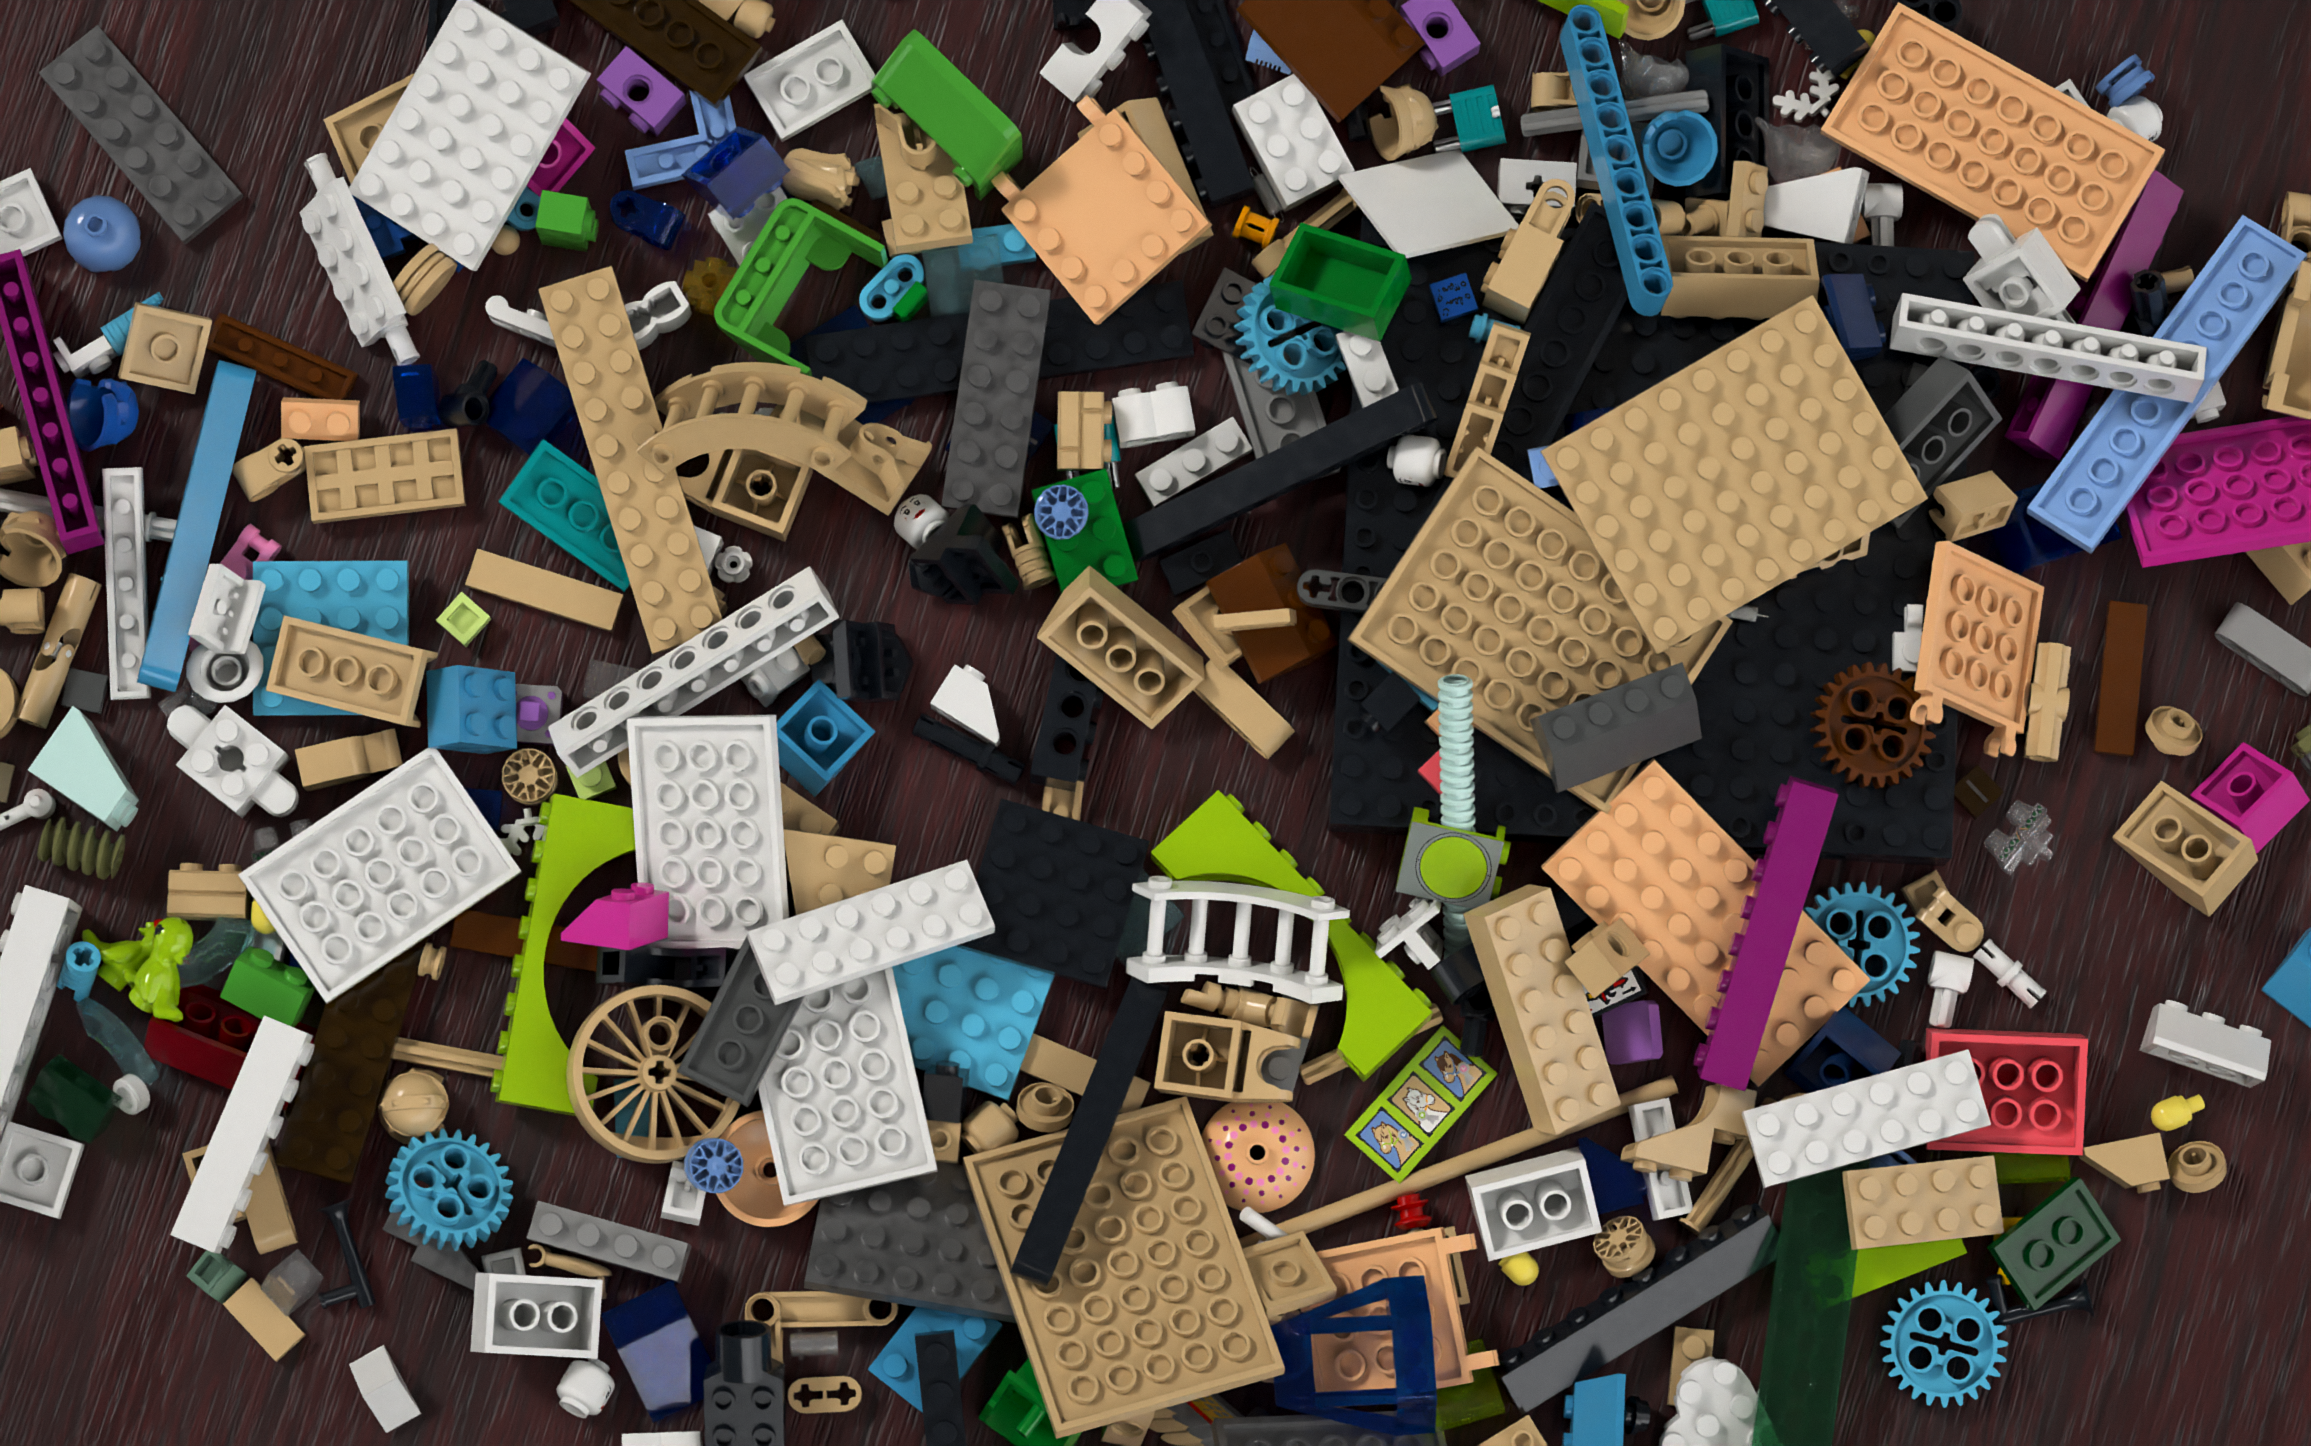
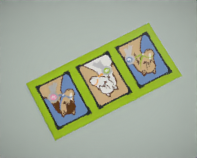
[1344,1025,1498,1184]

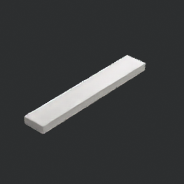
[102,467,151,700]

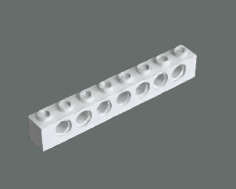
[1889,293,2207,403]
[548,566,839,778]

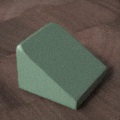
[186,1250,247,1304]

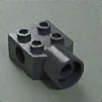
[704,1320,786,1446]

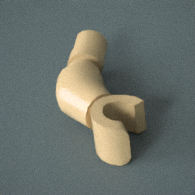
[1180,981,1318,1039]

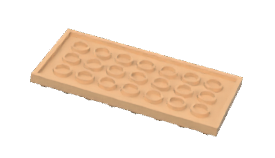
[1820,2,2165,282]
[1541,758,1871,1087]

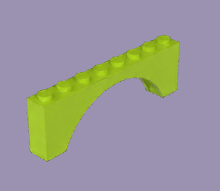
[1151,790,1433,1082]
[490,793,636,1117]

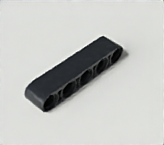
[1430,889,1595,1006]

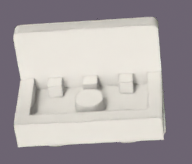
[1375,896,1444,970]

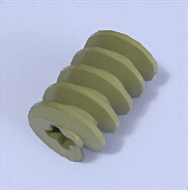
[37,817,125,880]

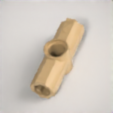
[2024,642,2071,762]

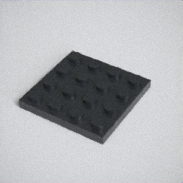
[957,798,1150,990]

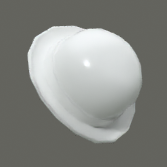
[186,640,264,703]

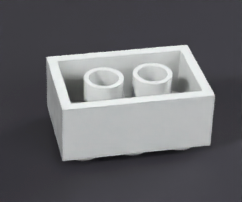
[1231,74,1355,212]
[470,1273,603,1359]

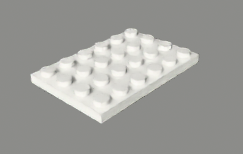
[349,0,591,271]
[627,715,789,949]
[238,748,521,1004]
[758,967,938,1207]

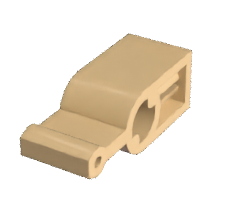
[295,728,403,792]

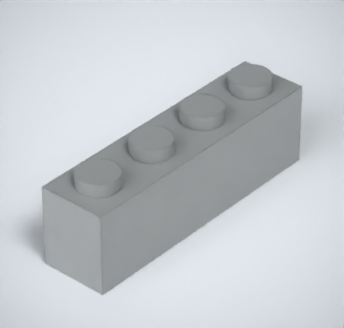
[527,1201,692,1284]

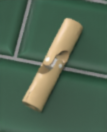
[13,573,102,729]

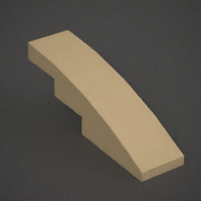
[1443,321,1531,478]

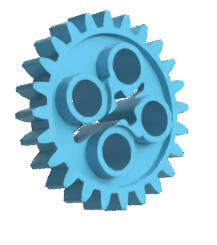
[1234,275,1347,396]
[1804,882,1920,1007]
[385,1128,513,1251]
[1880,1280,2008,1408]

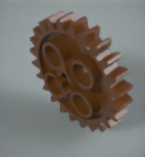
[1810,662,1936,789]

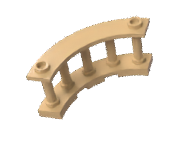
[636,362,867,477]

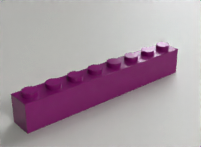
[2004,170,2184,461]
[0,249,105,554]
[1693,776,1839,1091]

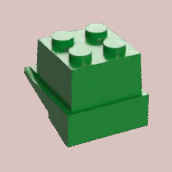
[978,1358,1082,1446]

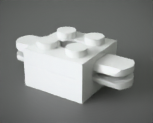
[1963,214,2081,324]
[167,705,299,819]

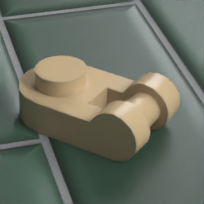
[1915,886,1984,952]

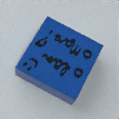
[1429,273,1478,323]

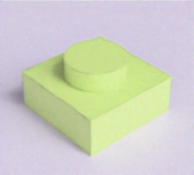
[436,592,491,647]
[566,761,617,800]

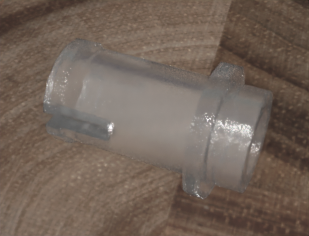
[790,1329,838,1360]

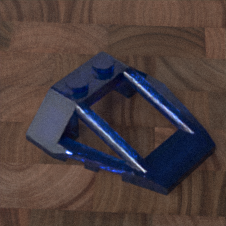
[1270,1275,1437,1436]

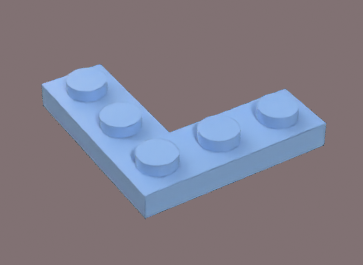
[625,90,745,190]

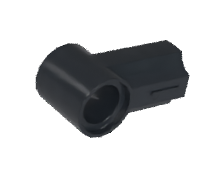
[2128,269,2173,337]

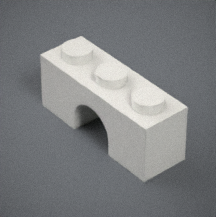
[1040,0,1152,102]

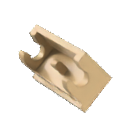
[1929,470,2018,542]

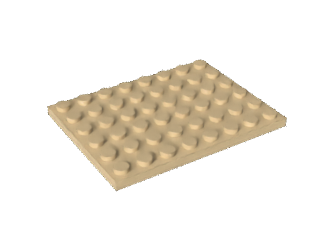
[1540,295,1928,654]
[1347,446,1733,814]
[963,1096,1285,1439]

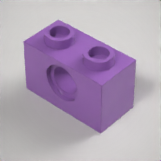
[1399,0,1481,77]
[597,46,686,137]

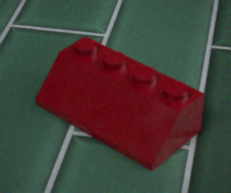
[142,976,318,1111]

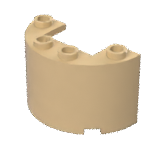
[2262,261,2311,421]

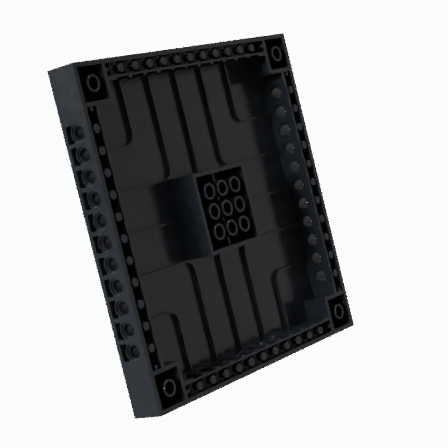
[1328,216,1974,866]

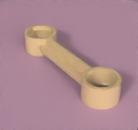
[1251,188,1360,279]

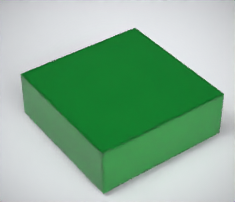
[892,281,929,322]

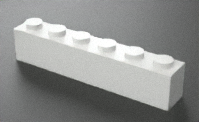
[170,1015,315,1254]

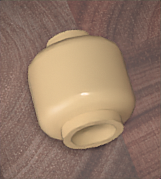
[961,1101,1019,1154]

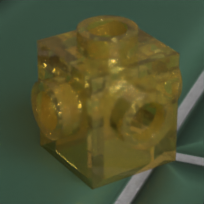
[682,257,738,315]

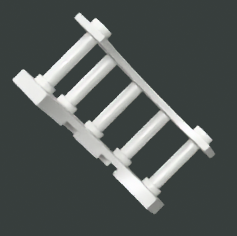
[1126,876,1350,1004]

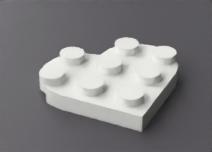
[1659,1357,1783,1446]

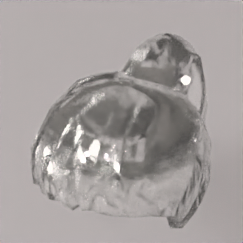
[1618,40,1690,100]
[1755,117,1839,184]

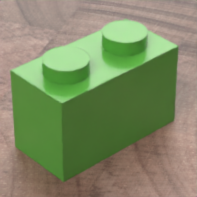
[535,190,599,252]
[220,946,316,1027]

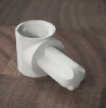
[1861,183,1903,246]
[1928,950,1974,1029]

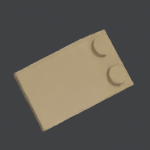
[2113,781,2258,917]

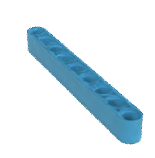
[1560,5,1673,316]
[137,360,256,692]

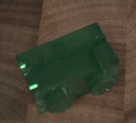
[26,1054,123,1144]

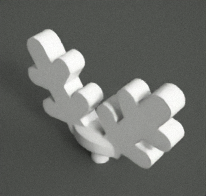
[1772,67,1839,123]
[499,808,544,856]

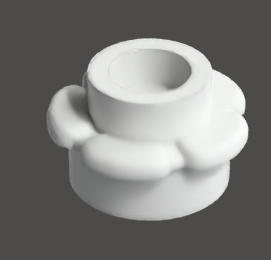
[714,546,753,583]

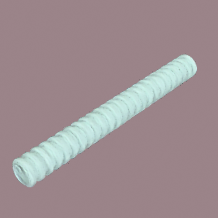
[1438,674,1476,959]

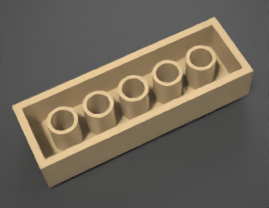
[1463,884,1621,1135]

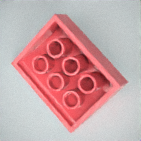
[1925,1028,2088,1155]

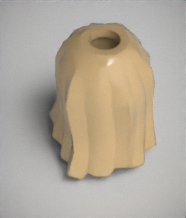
[780,148,860,211]

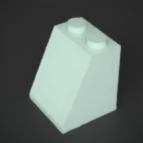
[28,706,139,832]

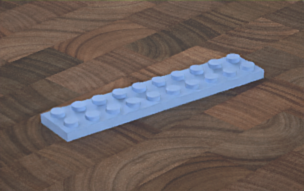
[2027,215,2307,554]

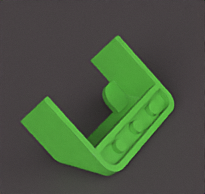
[871,29,1023,200]
[714,198,888,377]

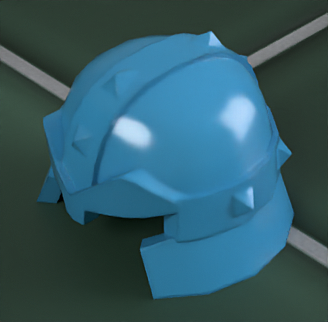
[1641,109,1718,187]

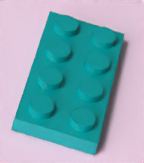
[498,439,630,592]

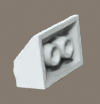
[2139,1000,2271,1088]
[1465,1147,1602,1261]

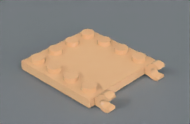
[991,95,1213,325]
[1910,541,2044,758]
[1300,1227,1500,1411]

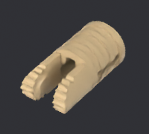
[1001,513,1056,590]

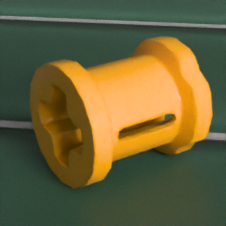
[1232,205,1280,250]

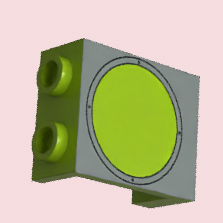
[1396,807,1511,909]

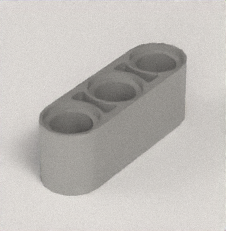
[2214,602,2311,697]

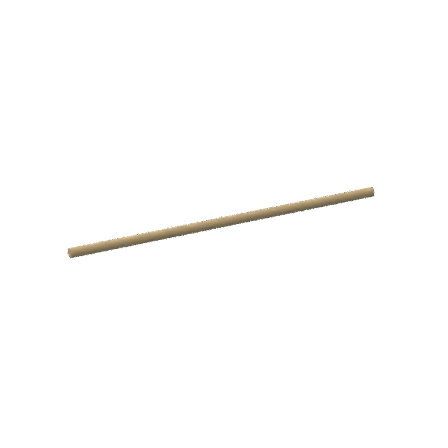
[1239,1075,1678,1249]

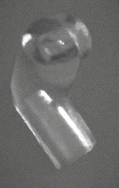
[158,685,218,718]

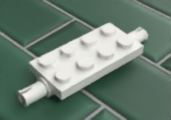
[299,153,420,367]

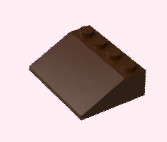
[1236,0,1425,123]

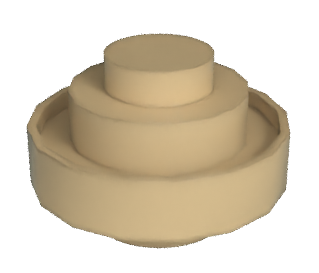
[2145,706,2203,756]
[1016,1082,1074,1133]
[2168,1141,2227,1193]

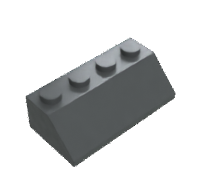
[1882,356,2002,529]
[1530,662,1702,793]

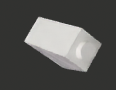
[1763,167,1870,244]

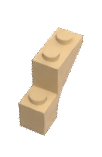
[1620,1084,1757,1182]

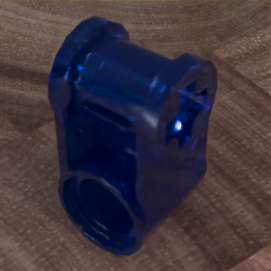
[610,190,686,251]

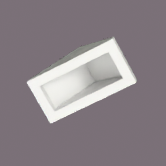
[349,1345,421,1433]

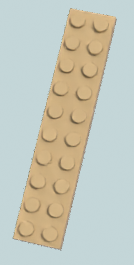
[538,266,723,655]

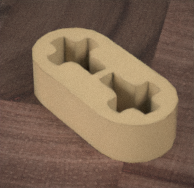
[787,1376,863,1414]

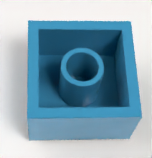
[426,665,517,754]

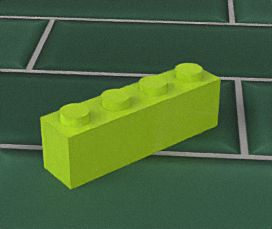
[1800,1238,1967,1312]

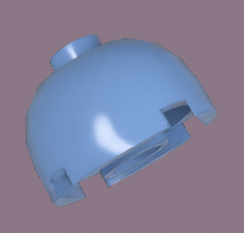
[63,195,141,273]

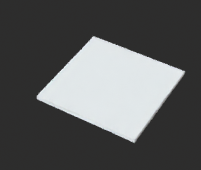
[1338,149,1519,258]

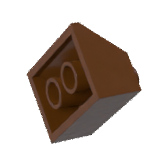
[1206,543,1338,684]

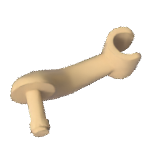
[528,1244,612,1299]

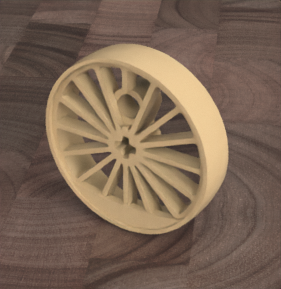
[566,985,740,1164]

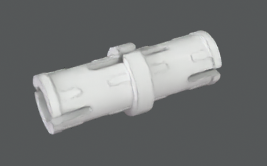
[1973,938,2047,1009]

